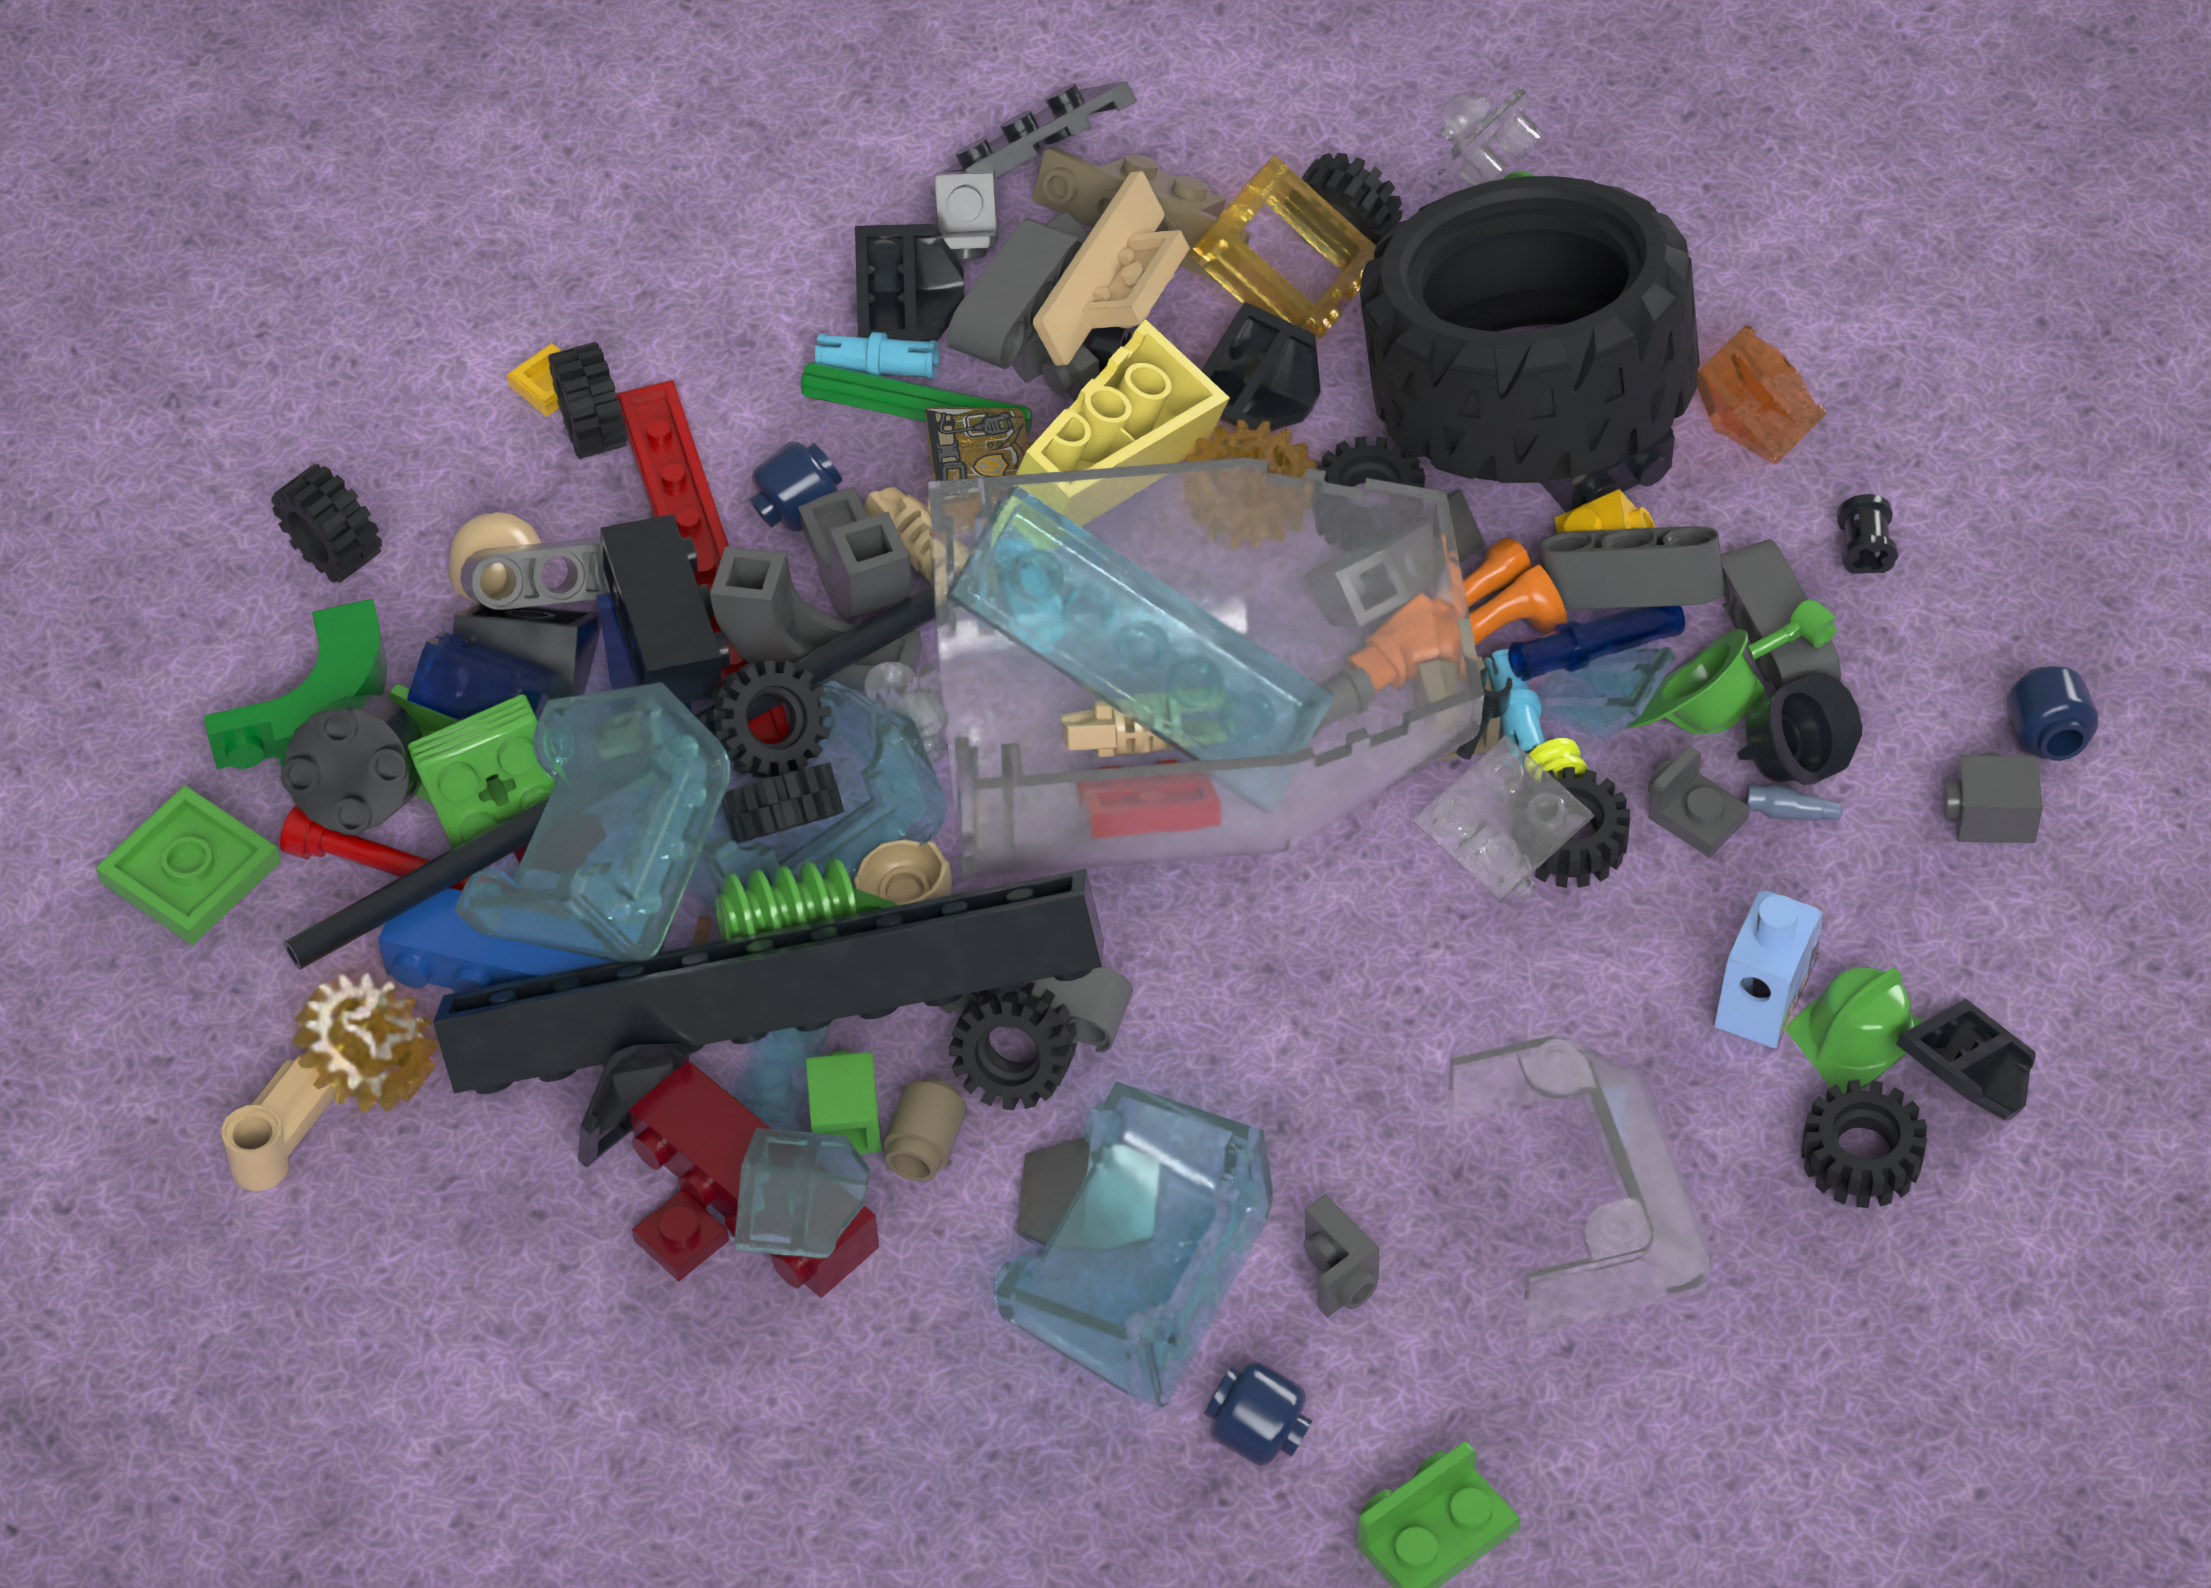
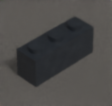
[600,514,730,708]

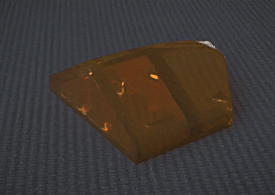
[1697,325,1826,465]

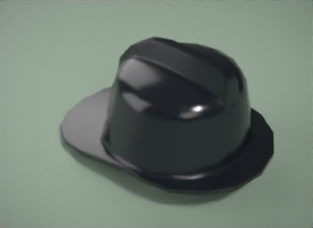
[1737,673,1863,785]

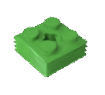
[408,695,566,848]

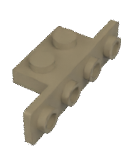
[1033,147,1250,286]

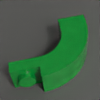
[203,599,387,769]

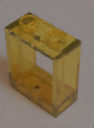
[1188,154,1376,339]

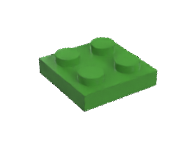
[95,785,281,946]

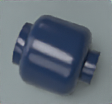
[749,441,843,532]
[2007,666,2098,761]
[1204,1361,1312,1466]

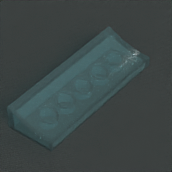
[945,485,1335,807]

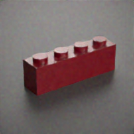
[630,1061,879,1298]

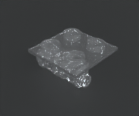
[1413,735,1594,902]

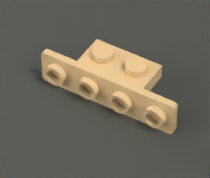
[1033,171,1190,366]

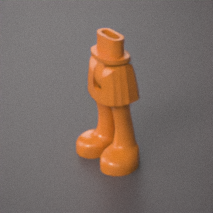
[1348,537,1568,695]

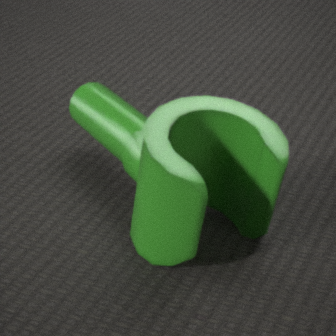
[1746,600,1837,660]

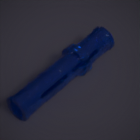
[1508,606,1685,681]

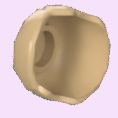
[448,512,542,603]
[853,839,952,905]

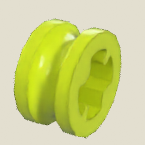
[1525,738,1589,785]

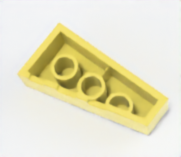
[1005,319,1230,541]

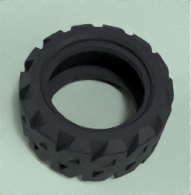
[1359,176,1700,483]

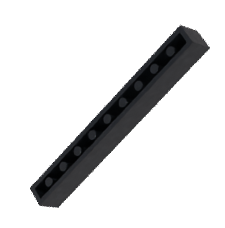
[433,869,1104,1094]

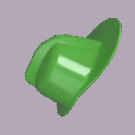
[1621,629,1765,734]
[1785,967,1923,1094]

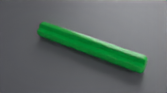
[801,362,1032,442]

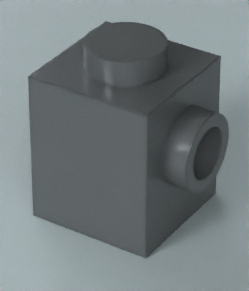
[1943,753,2043,843]

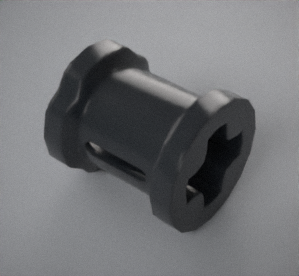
[1836,494,1899,574]

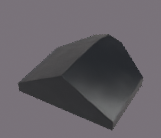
[855,224,964,341]
[1201,301,1321,436]
[1896,999,2036,1120]
[578,1044,690,1168]

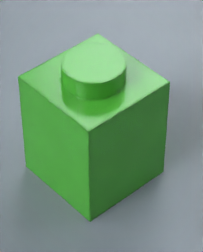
[806,1051,882,1158]

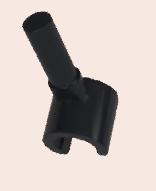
[1456,668,1513,760]

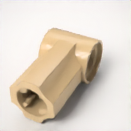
[221,1056,337,1191]

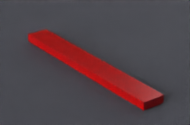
[616,380,789,765]

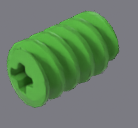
[715,858,857,941]

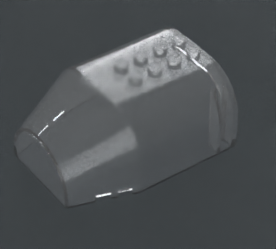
[927,457,1484,878]

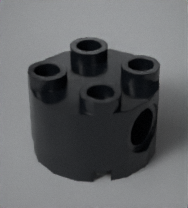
[281,694,423,835]

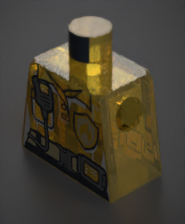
[925,407,1035,529]

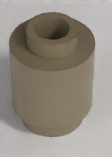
[884,1078,967,1182]

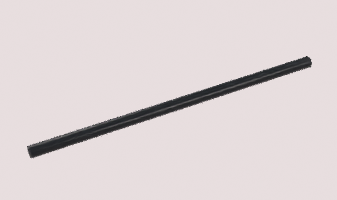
[284,554,1004,970]

